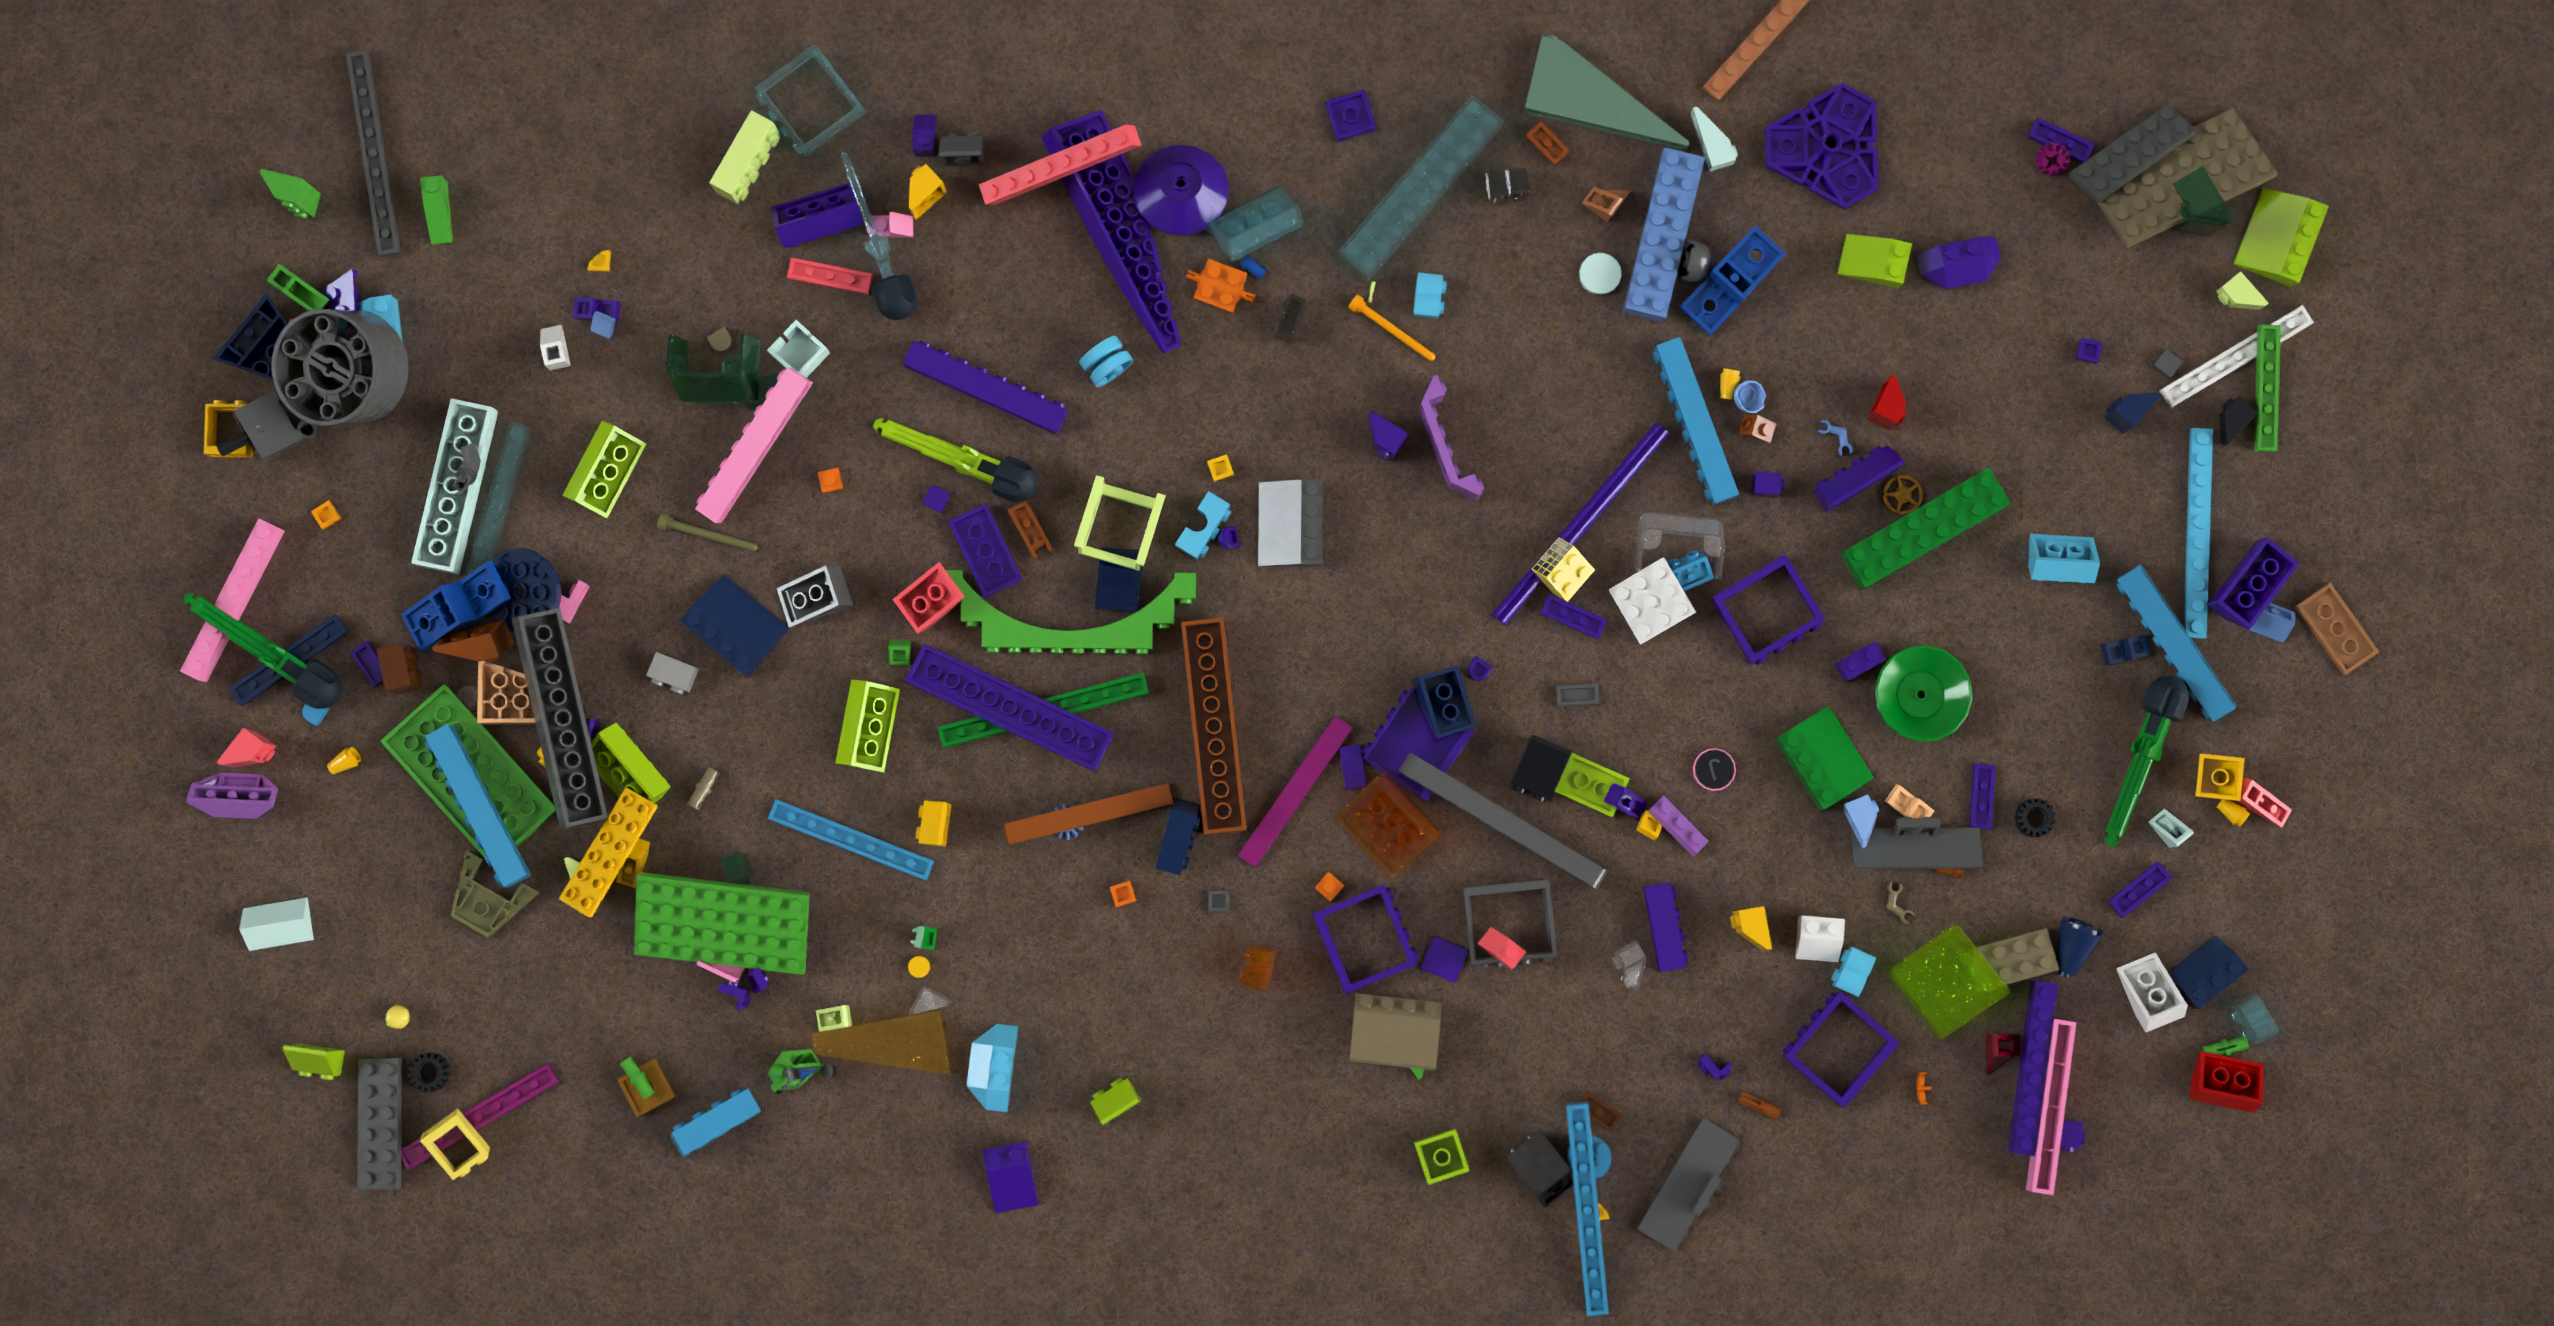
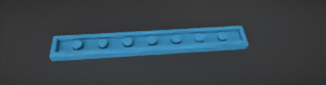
[768,799,935,881]

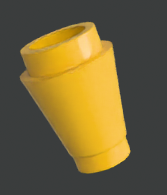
[1720,368,1741,400]
[327,747,361,775]
[2216,800,2250,827]

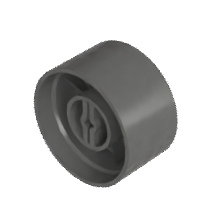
[272,309,408,426]

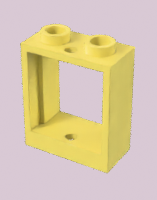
[420,1108,490,1180]

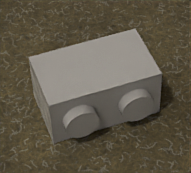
[646,652,699,694]

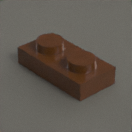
[1579,1091,1623,1133]

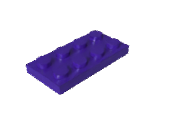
[948,504,1023,598]

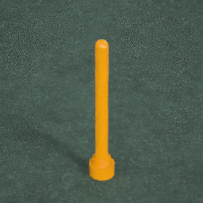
[1348,294,1435,361]

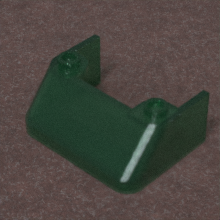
[2168,166,2234,237]
[666,334,760,403]

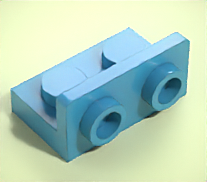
[1667,550,1714,591]

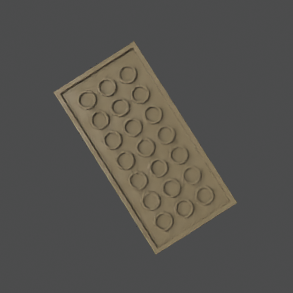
[2097,108,2278,248]

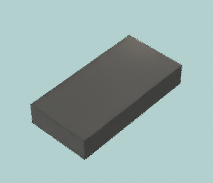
[1555,683,1600,707]

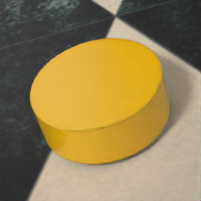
[908,956,930,978]

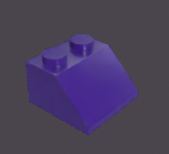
[1368,411,1408,461]

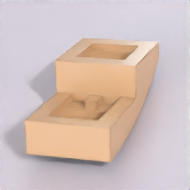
[1884,784,1934,819]

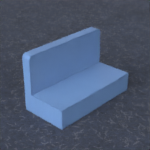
[2245,603,2295,642]

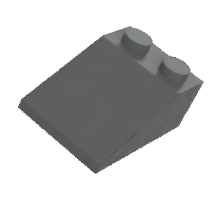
[776,565,853,628]

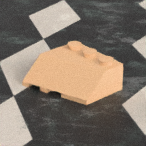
[477,661,536,725]

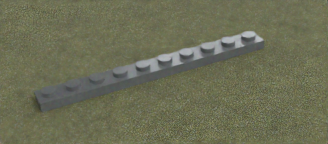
[346,50,401,257]

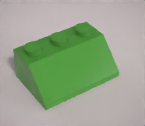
[260,169,321,219]

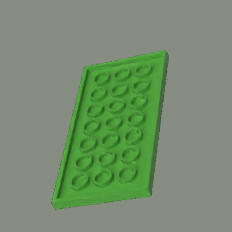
[380,684,556,867]
[634,872,810,975]

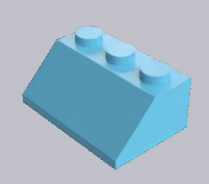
[358,295,402,344]
[2028,534,2100,583]

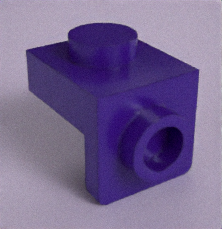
[718,980,751,1011]
[1697,1054,1732,1080]

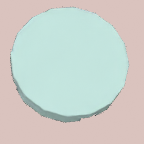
[1579,253,1621,295]

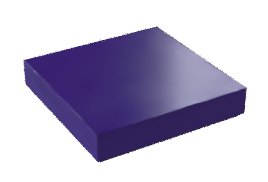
[1325,90,1377,142]

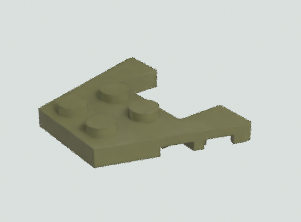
[451,850,540,938]

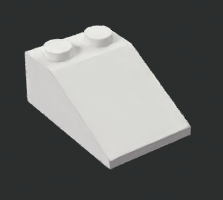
[2117,952,2188,1032]

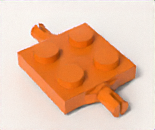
[1186,259,1256,313]

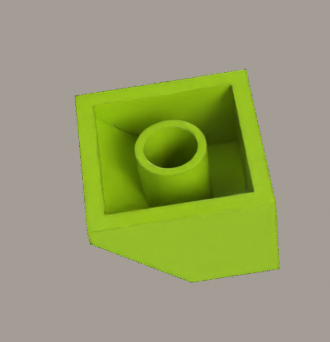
[1090,1077,1141,1125]

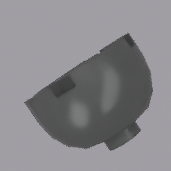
[1678,239,1714,282]

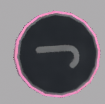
[1693,748,1736,791]

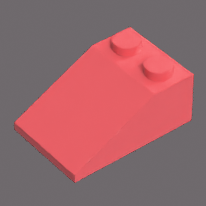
[893,562,965,634]

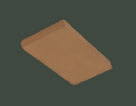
[2294,582,2379,676]

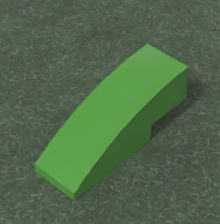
[266,264,330,311]

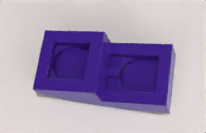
[573,297,621,323]

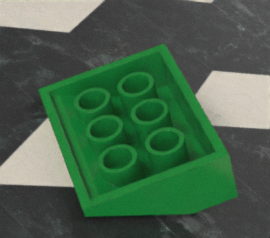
[1775,705,1874,811]

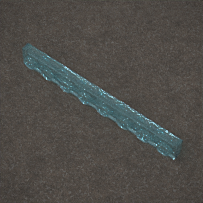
[464,421,532,578]

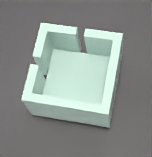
[767,320,830,378]

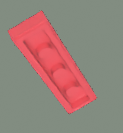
[787,257,874,295]

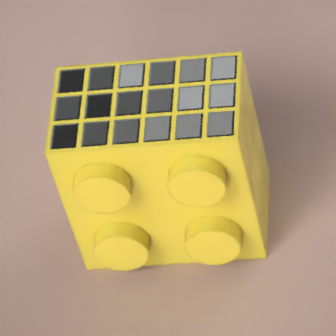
[1532,538,1595,602]

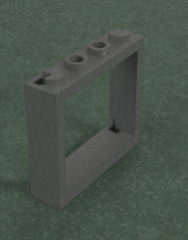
[1462,880,1557,969]

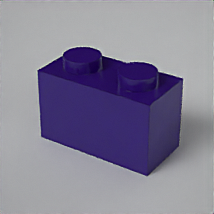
[1835,641,1886,682]

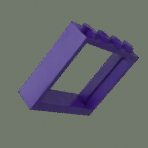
[1710,554,1825,665]
[1312,885,1419,994]
[1782,991,1900,1108]

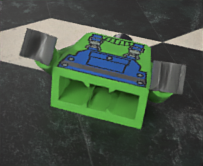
[768,1049,838,1094]

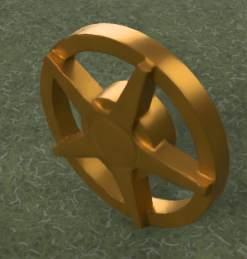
[1883,475,1923,515]

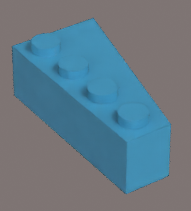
[670,1088,761,1158]

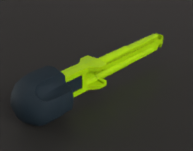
[873,418,1039,502]

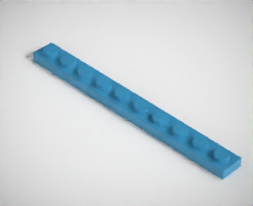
[1566,1102,1609,1316]

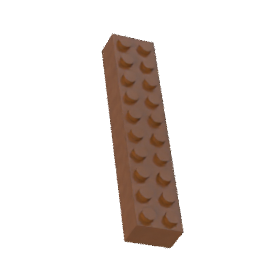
[1181,617,1247,836]

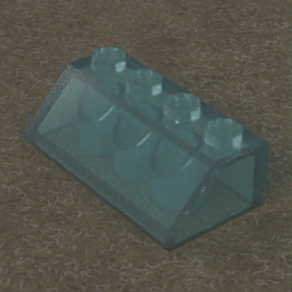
[1207,187,1304,262]

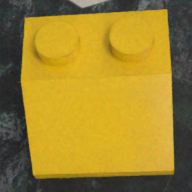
[909,164,947,220]
[2195,754,2245,801]
[916,801,951,847]
[1730,906,1772,950]

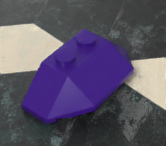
[1914,237,2001,290]

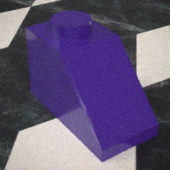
[913,115,936,156]

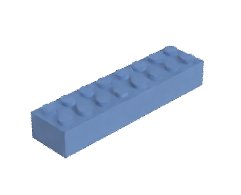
[1623,147,1705,323]

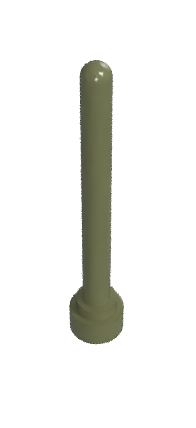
[657,513,758,551]

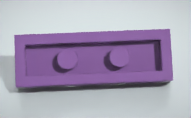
[1648,795,1709,857]

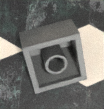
[939,133,985,167]

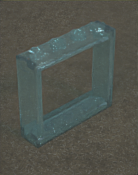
[754,43,867,158]

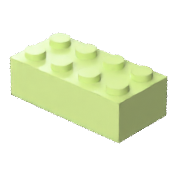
[709,110,780,204]

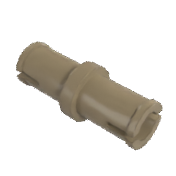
[686,767,720,810]

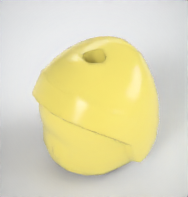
[386,1005,410,1029]

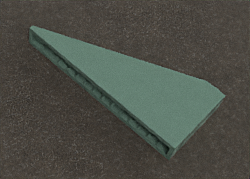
[1524,35,1689,151]

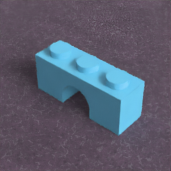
[1175,491,1232,560]

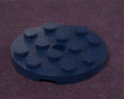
[483,548,561,633]

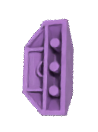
[186,773,278,819]

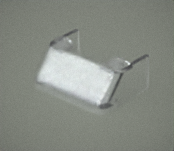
[1633,511,1725,582]

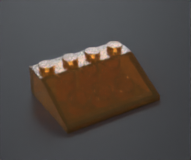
[1334,771,1443,879]

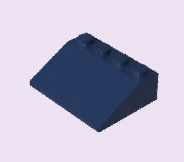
[679,575,789,677]

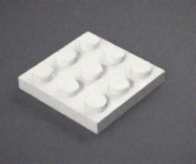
[1609,557,1696,645]

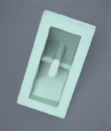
[2149,809,2194,848]

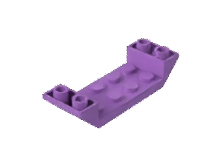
[1419,375,1484,501]

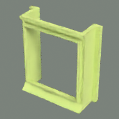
[1074,475,1166,571]

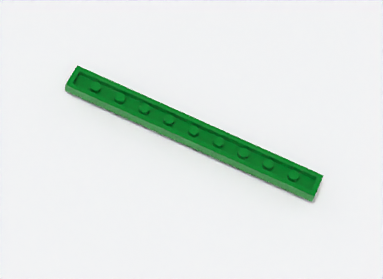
[938,672,1149,749]

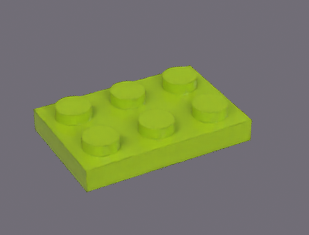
[1555,753,1630,818]

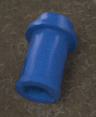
[1240,255,1268,280]

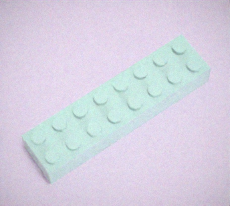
[411,398,498,575]

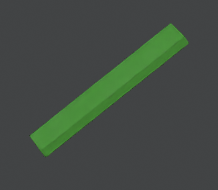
[2254,325,2281,452]

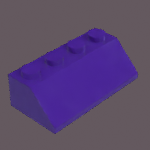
[772,182,864,248]
[1813,445,1905,513]
[2208,537,2299,630]

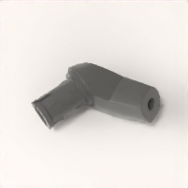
[453,443,481,492]

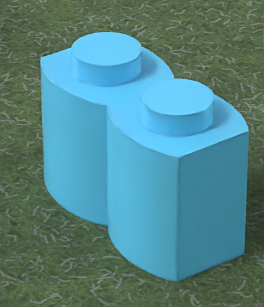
[1413,272,1447,319]
[1831,947,1876,997]

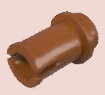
[1935,868,1964,879]

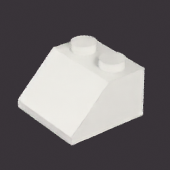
[1795,916,1845,962]

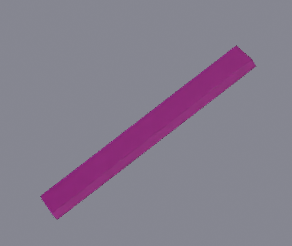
[1238,716,1353,868]
[401,1063,560,1170]

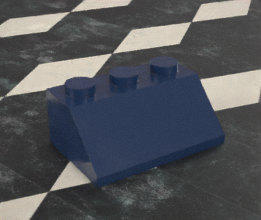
[2168,936,2249,1009]

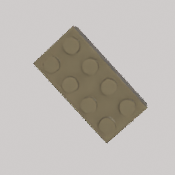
[1959,928,2059,993]

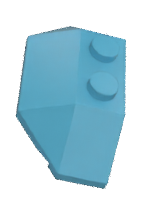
[967,1024,1018,1112]

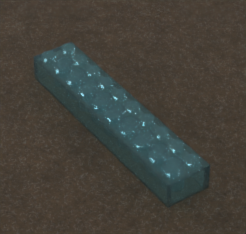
[1337,94,1504,284]

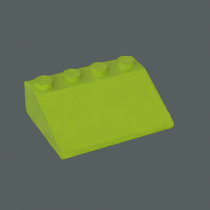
[2233,188,2329,288]

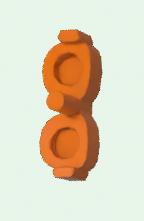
[1916,1072,1931,1105]

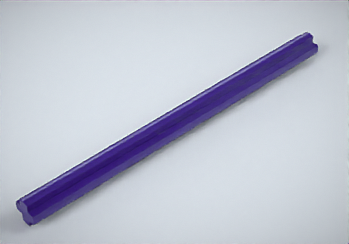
[1491,423,1669,626]

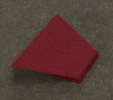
[1986,1034,2020,1076]

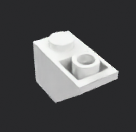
[540,325,571,371]

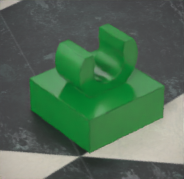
[910,926,937,950]

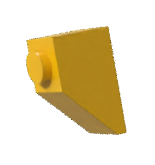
[616,839,650,888]

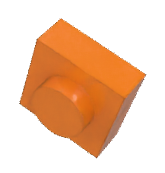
[817,468,844,494]
[1315,871,1345,902]
[1110,881,1136,908]

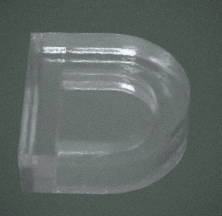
[458,686,478,712]

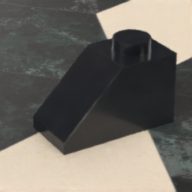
[2219,396,2258,446]

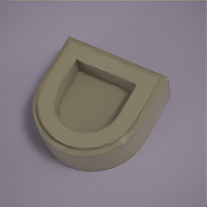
[706,327,732,353]

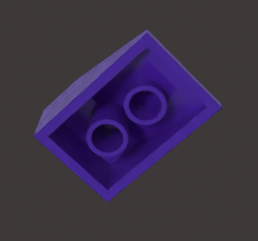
[982,1141,1039,1213]

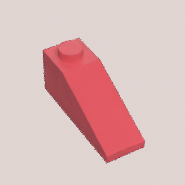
[2235,777,2292,828]

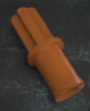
[1738,1091,1781,1121]

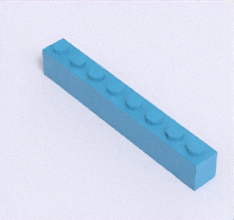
[1653,337,1739,505]
[2117,564,2237,722]
[425,724,532,888]

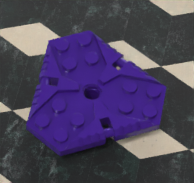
[1765,83,1878,210]

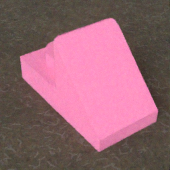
[870,212,913,238]
[559,580,590,624]

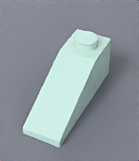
[1691,107,1737,172]

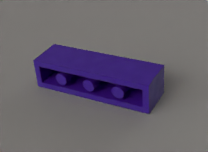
[1643,882,1688,972]

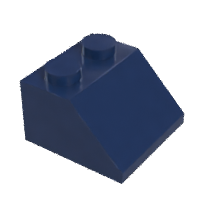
[2104,393,2161,434]

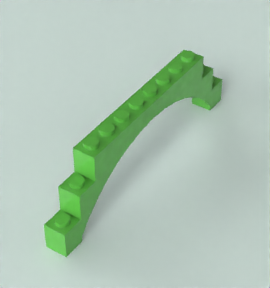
[946,570,1196,655]

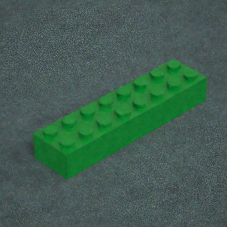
[1839,468,2011,591]

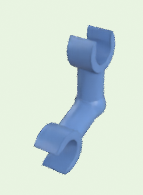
[1817,420,1853,456]

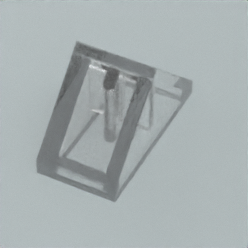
[909,985,953,1016]

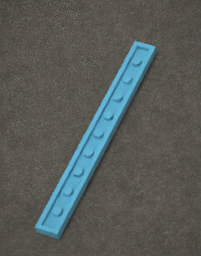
[2184,428,2213,639]

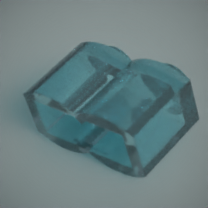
[2231,994,2280,1045]

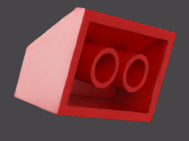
[2190,1051,2264,1113]

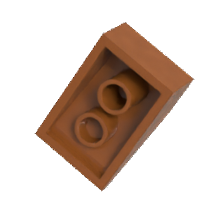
[432,620,514,662]

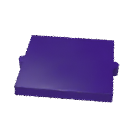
[1421,936,1469,983]

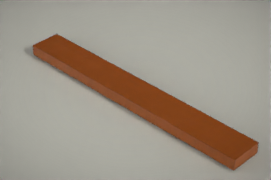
[1003,783,1174,845]

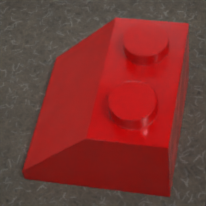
[1867,375,1907,430]

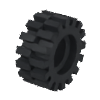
[2014,798,2056,837]
[408,1053,451,1092]

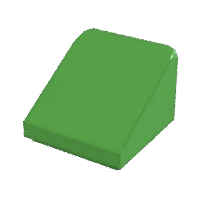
[888,640,911,665]

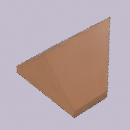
[1582,187,1632,222]

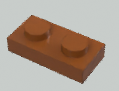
[1525,121,1570,167]

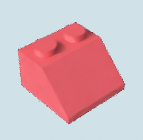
[217,728,276,768]

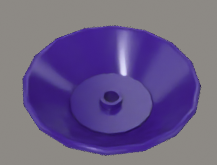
[1133,145,1229,235]

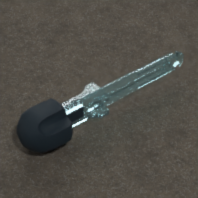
[841,152,918,320]

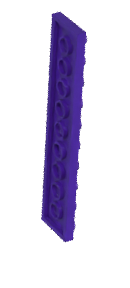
[905,644,1114,772]

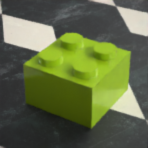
[1414,1128,1470,1185]

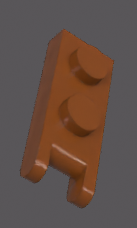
[1008,500,1053,560]

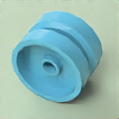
[1079,336,1134,387]

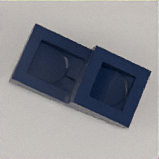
[2101,634,2151,666]

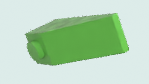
[420,176,453,245]

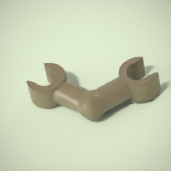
[1886,881,1915,924]

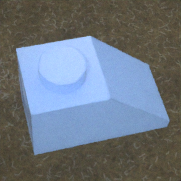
[1844,795,1879,848]

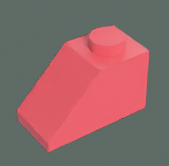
[1478,927,1526,971]

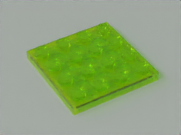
[1887,923,2010,1040]

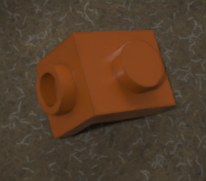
[1739,415,1776,444]

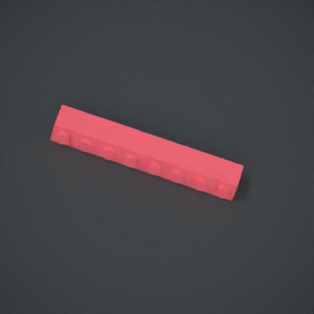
[979,125,1142,205]

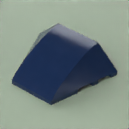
[212,293,288,380]

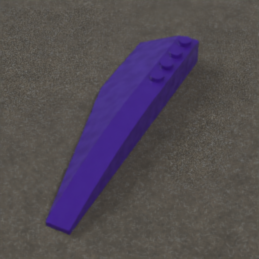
[1041,110,1182,354]

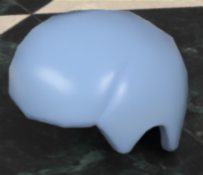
[1734,380,1766,413]

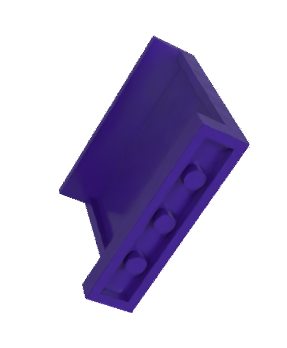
[1362,688,1474,802]

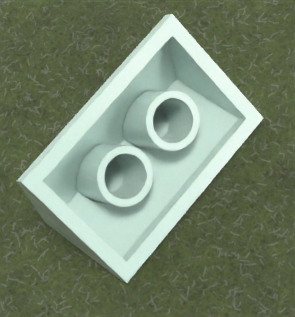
[239,898,314,951]

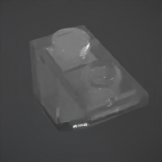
[1611,940,1647,991]

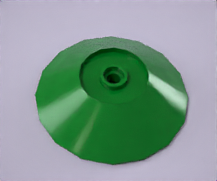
[1875,645,1973,742]

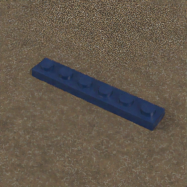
[229,614,349,706]

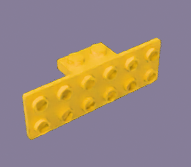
[559,788,658,918]

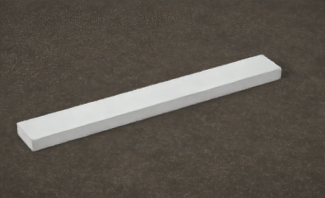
[2159,305,2314,408]

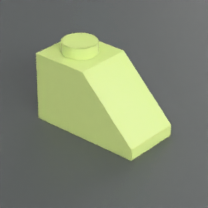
[2216,271,2268,310]

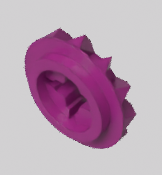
[2036,143,2070,177]

